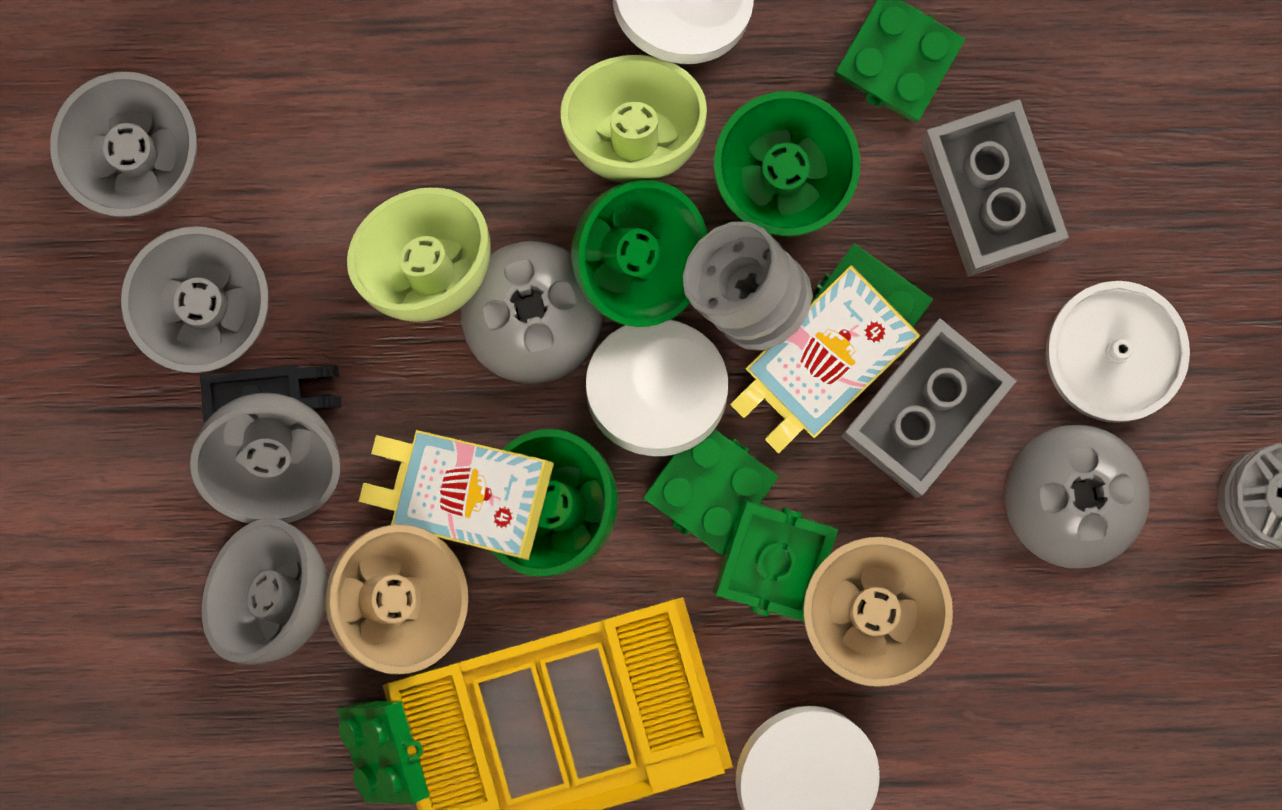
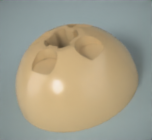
[325,525,468,674]
[804,537,953,686]

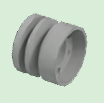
[683,222,813,350]
[1217,443,1282,549]

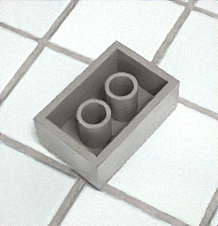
[920,99,1069,277]
[841,318,1017,498]

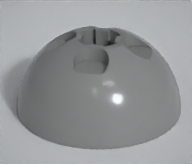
[50,72,198,217]
[121,226,269,373]
[460,241,603,384]
[190,393,340,523]
[1005,425,1150,569]
[202,518,328,665]

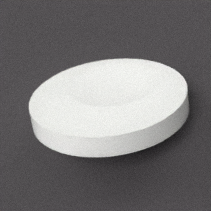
[613,0,753,64]
[1046,281,1190,423]
[586,320,728,456]
[736,706,880,810]

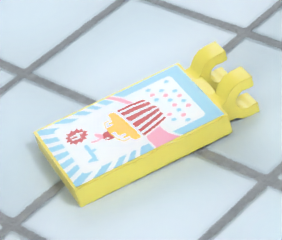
[730,265,920,454]
[358,430,554,560]

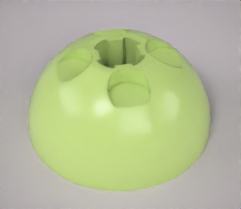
[561,55,707,183]
[347,188,491,322]

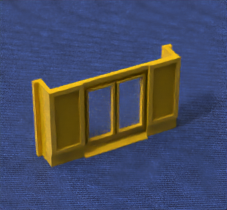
[383,597,733,810]

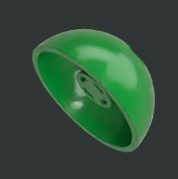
[714,91,860,237]
[571,180,707,327]
[491,429,618,577]

